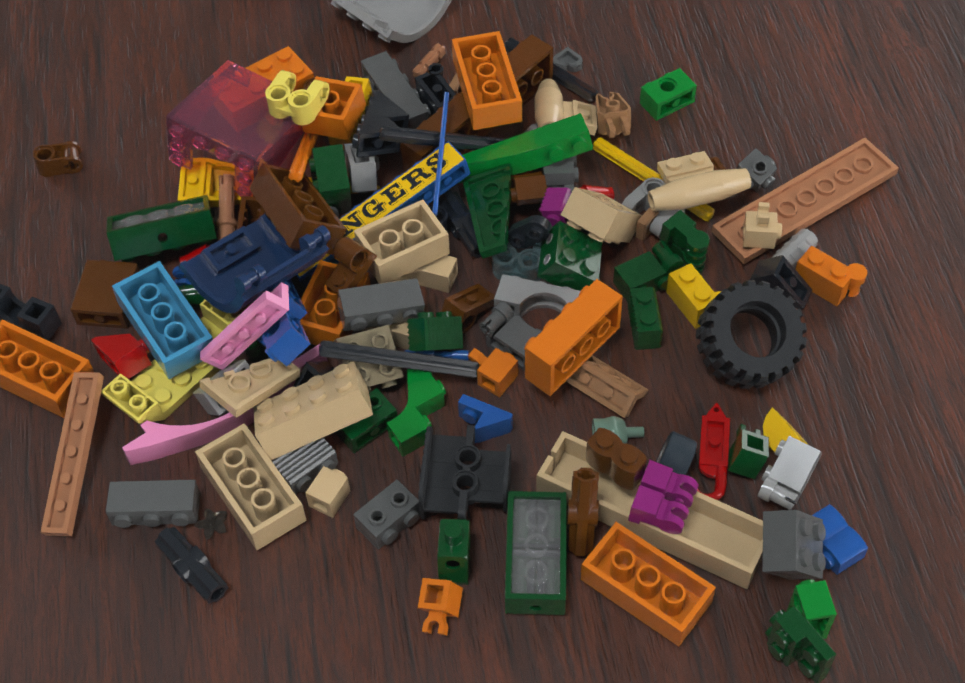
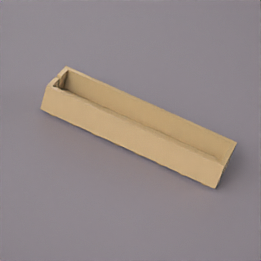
[536,431,763,589]

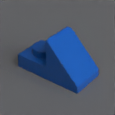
[458,394,513,443]

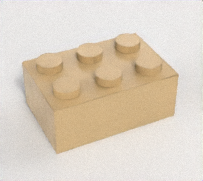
[561,187,642,245]
[354,199,450,284]

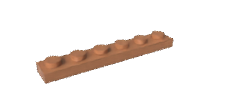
[41,372,104,536]

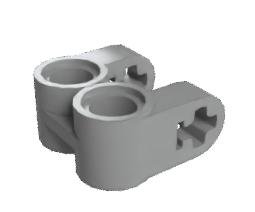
[622,177,685,239]

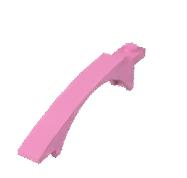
[122,344,327,465]

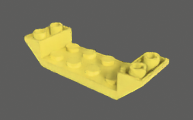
[101,300,240,424]

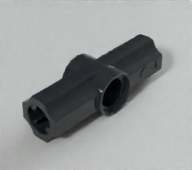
[438,189,482,259]
[154,527,228,604]

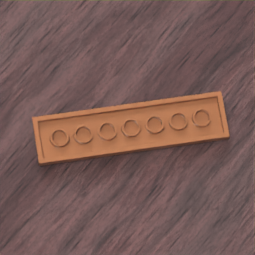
[711,138,899,264]

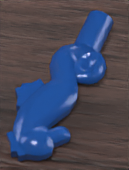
[405,349,469,360]

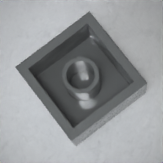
[762,510,826,580]

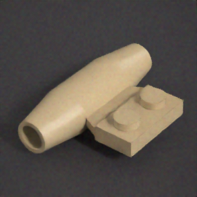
[534,79,597,136]
[648,151,751,211]

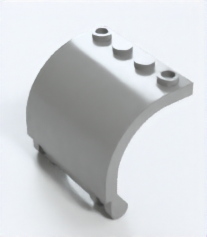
[331,0,452,43]

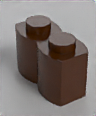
[586,428,647,490]

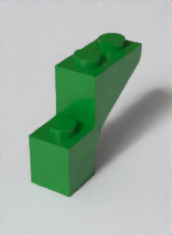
[387,369,446,457]

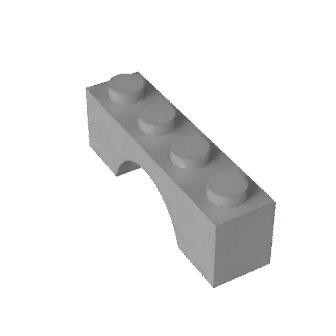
[494,274,580,317]

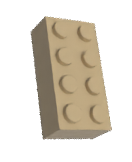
[253,361,373,460]
[195,423,306,550]

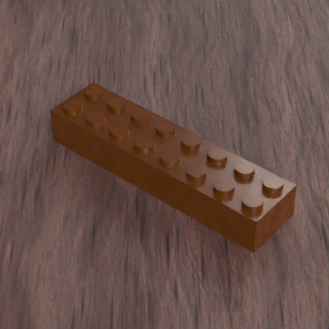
[401,34,553,173]

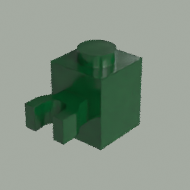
[728,424,769,479]

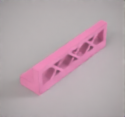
[200,282,289,370]

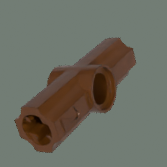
[567,468,599,556]

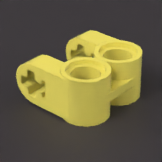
[265,70,330,125]

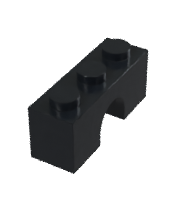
[0,284,62,341]

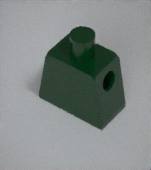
[437,519,471,585]

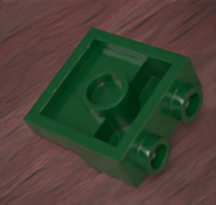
[765,606,836,683]

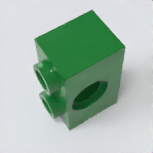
[640,68,697,121]

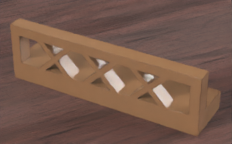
[566,355,648,418]

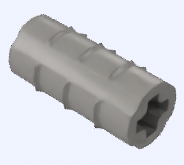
[771,229,818,268]

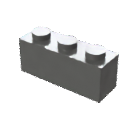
[337,278,425,331]
[106,480,200,528]

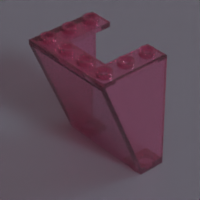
[166,60,303,197]

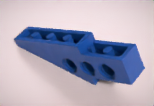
[257,279,311,366]

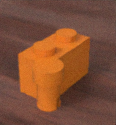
[795,246,867,306]

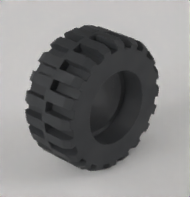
[696,280,807,389]

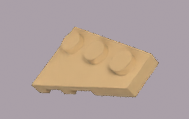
[199,358,300,418]

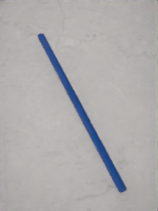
[432,92,449,216]

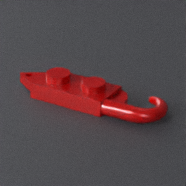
[697,403,730,500]

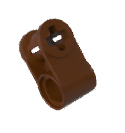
[33,141,83,177]

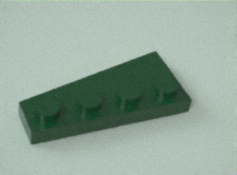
[463,163,512,259]

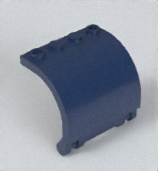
[179,214,331,313]

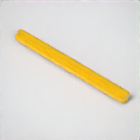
[593,137,715,221]

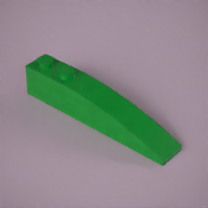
[458,113,594,183]

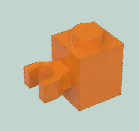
[468,348,518,398]
[418,578,463,636]

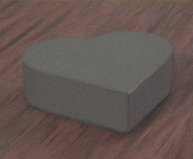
[553,47,583,72]

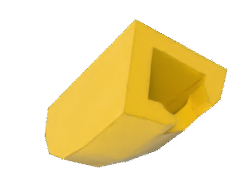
[763,407,808,452]

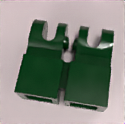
[659,210,710,274]

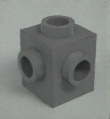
[737,148,777,193]

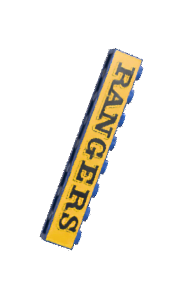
[295,141,471,289]

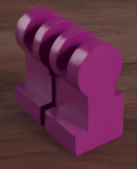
[628,460,699,534]

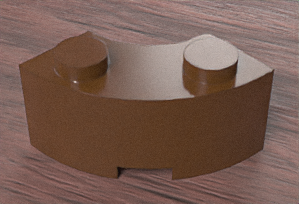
[510,168,547,206]

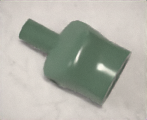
[592,416,644,444]

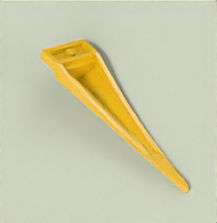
[178,158,380,207]

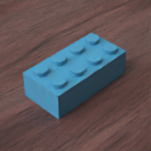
[112,261,213,379]

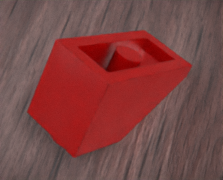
[91,333,151,379]

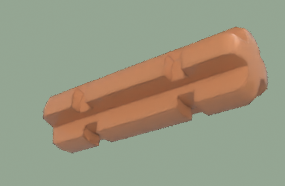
[413,43,446,77]

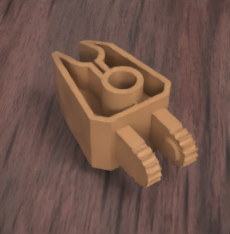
[596,92,631,138]

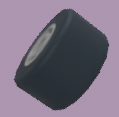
[656,431,697,475]

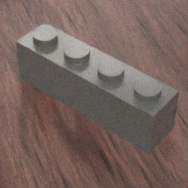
[361,51,431,129]

